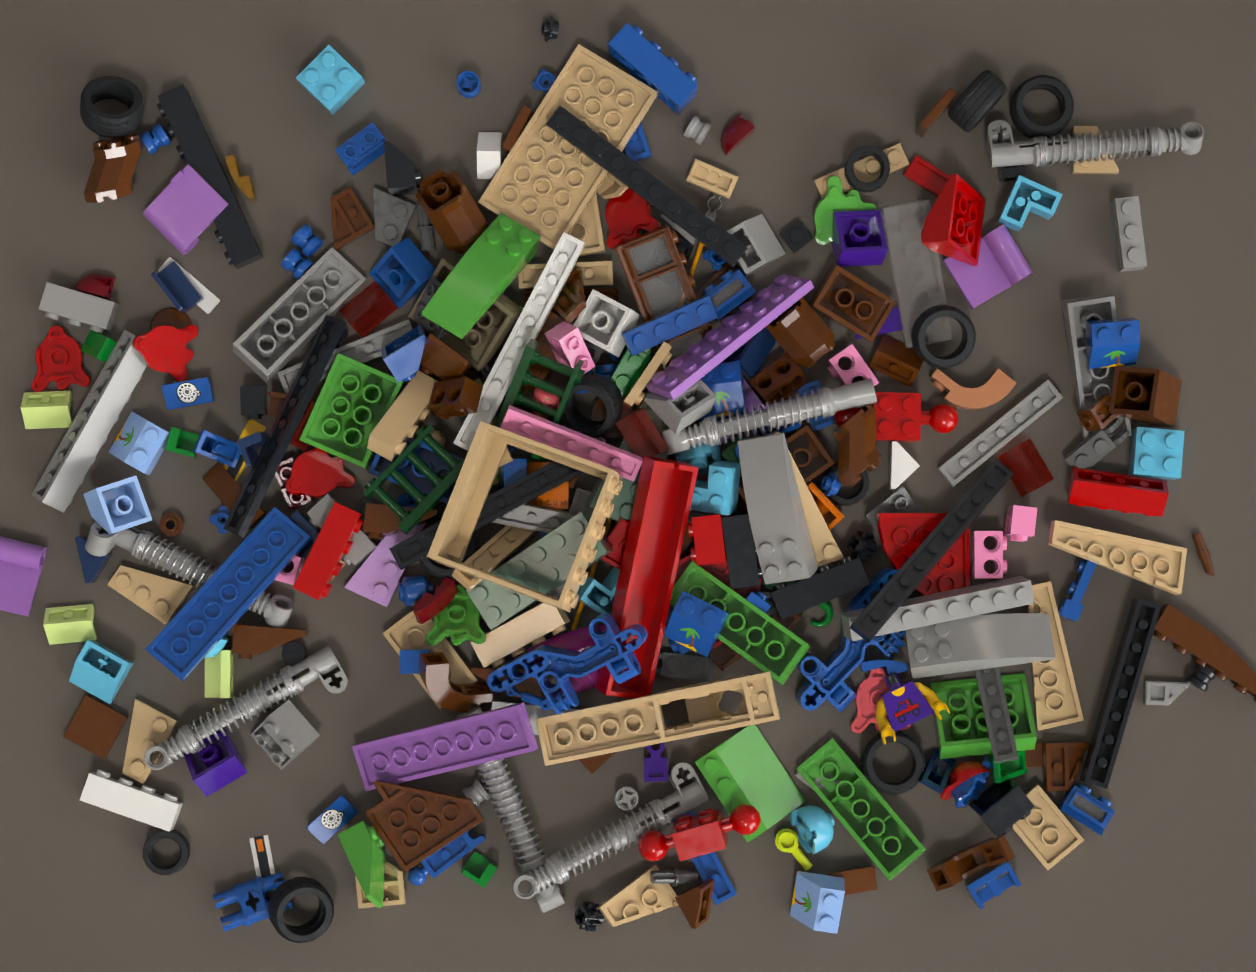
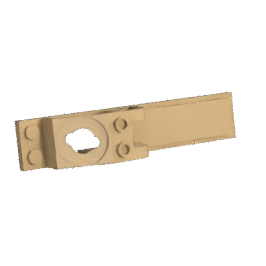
[536,671,780,766]

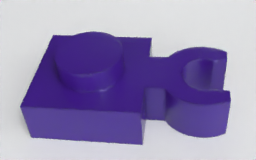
[644,743,668,782]

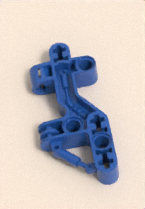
[795,567,906,713]
[487,613,648,715]

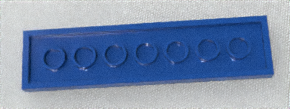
[145,507,311,682]

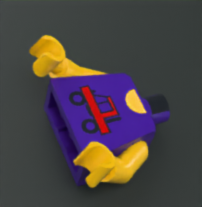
[875,672,950,744]

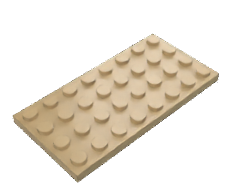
[478,44,658,250]

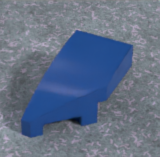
[859,659,908,675]

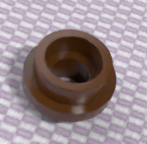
[159,513,183,537]

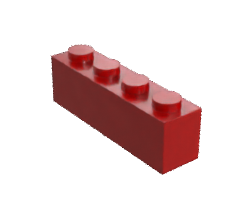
[1067,467,1169,517]
[292,502,364,600]

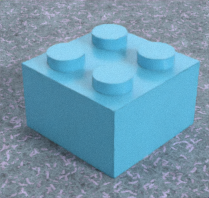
[296,45,365,116]
[1128,427,1185,480]

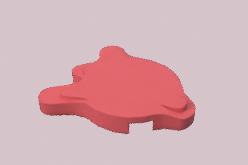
[850,668,910,733]

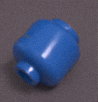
[398,575,433,606]

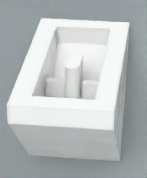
[477,132,502,180]
[889,441,920,490]

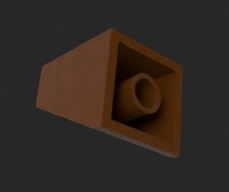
[1108,366,1182,427]

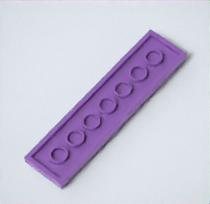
[646,274,814,400]
[352,702,538,791]

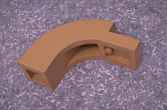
[930,368,1017,410]

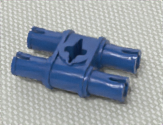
[212,871,293,932]

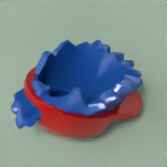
[940,757,991,808]

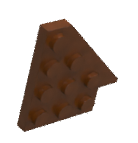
[365,780,484,873]

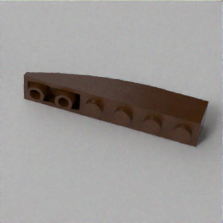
[1153,604,1256,702]

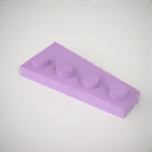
[344,522,427,607]

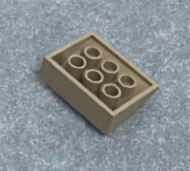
[408,257,523,371]

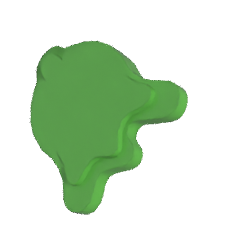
[813,176,877,245]
[425,585,486,646]

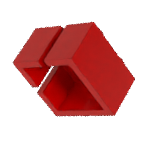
[688,514,727,566]

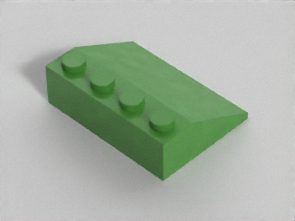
[299,353,405,470]
[930,673,1037,759]
[694,725,806,843]

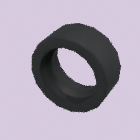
[844,145,890,192]
[825,462,870,506]
[143,830,190,875]

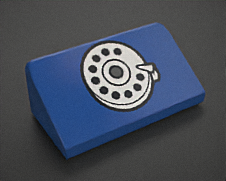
[162,377,214,410]
[306,794,359,844]

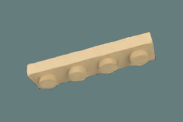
[814,143,909,199]
[518,261,613,289]
[452,525,535,591]

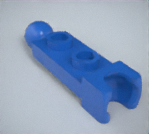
[1058,559,1097,621]
[408,830,486,886]

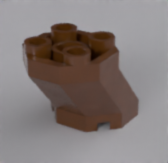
[84,133,143,203]
[416,170,489,254]
[765,297,835,368]
[833,404,882,488]

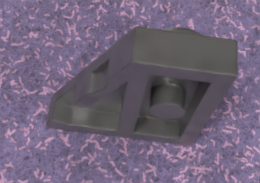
[373,188,417,247]

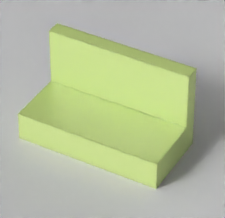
[20,391,73,429]
[43,604,97,645]
[205,650,234,698]

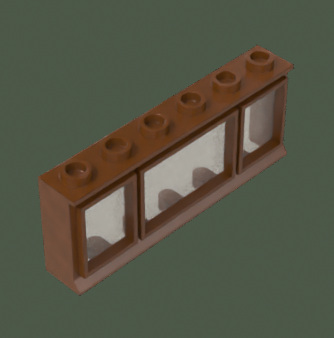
[614,225,713,370]

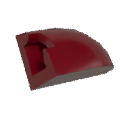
[720,114,755,155]
[74,273,116,300]

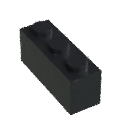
[721,513,764,589]

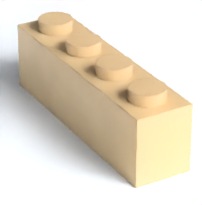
[367,370,438,462]
[471,596,570,668]

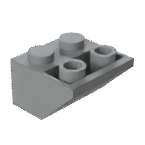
[727,214,786,278]
[644,379,716,434]
[250,700,320,770]

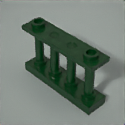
[495,338,585,428]
[363,424,465,535]

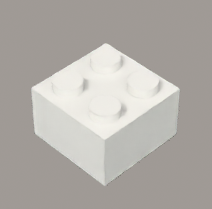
[573,289,641,357]

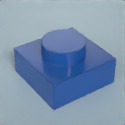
[744,590,771,613]

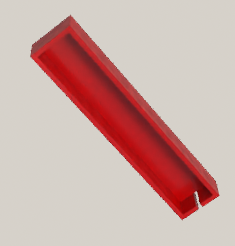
[595,456,698,699]

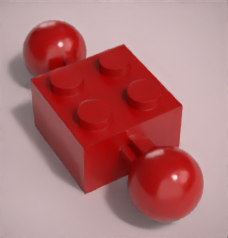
[833,392,958,443]
[638,804,761,861]

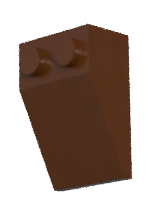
[808,265,896,343]
[420,333,473,382]

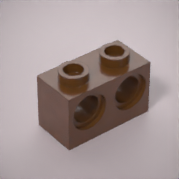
[749,353,808,405]
[428,377,483,419]

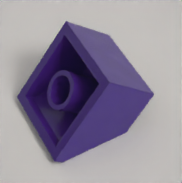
[832,210,888,267]
[184,728,248,797]

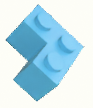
[996,175,1063,232]
[690,460,741,516]
[577,567,620,615]

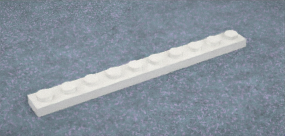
[453,232,585,451]

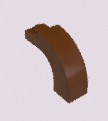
[419,652,493,712]
[927,835,1015,891]

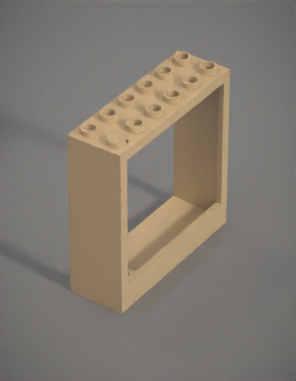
[427,421,623,613]

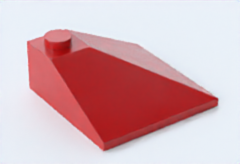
[921,174,986,266]

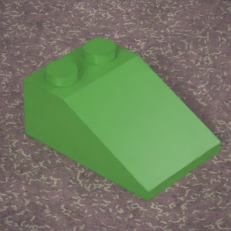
[337,821,385,908]

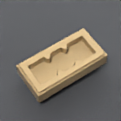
[686,159,739,199]

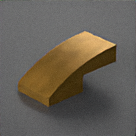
[225,154,257,203]

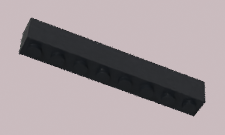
[157,84,263,269]
[1080,598,1161,789]

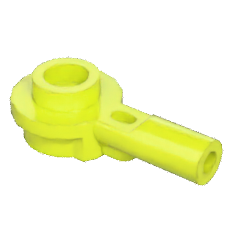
[775,828,813,871]

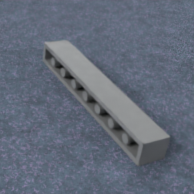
[32,330,147,513]
[841,576,1034,641]

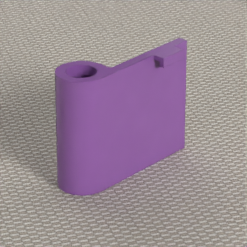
[143,164,229,255]
[943,224,1034,309]
[0,536,47,617]

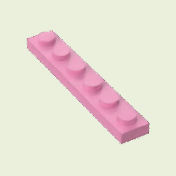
[500,405,643,482]

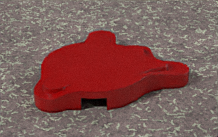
[605,188,660,250]
[132,325,198,382]
[31,326,91,392]
[285,447,355,498]

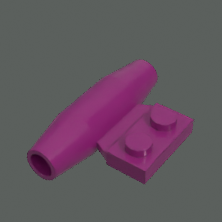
[526,623,607,693]

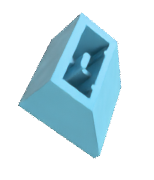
[69,640,134,704]

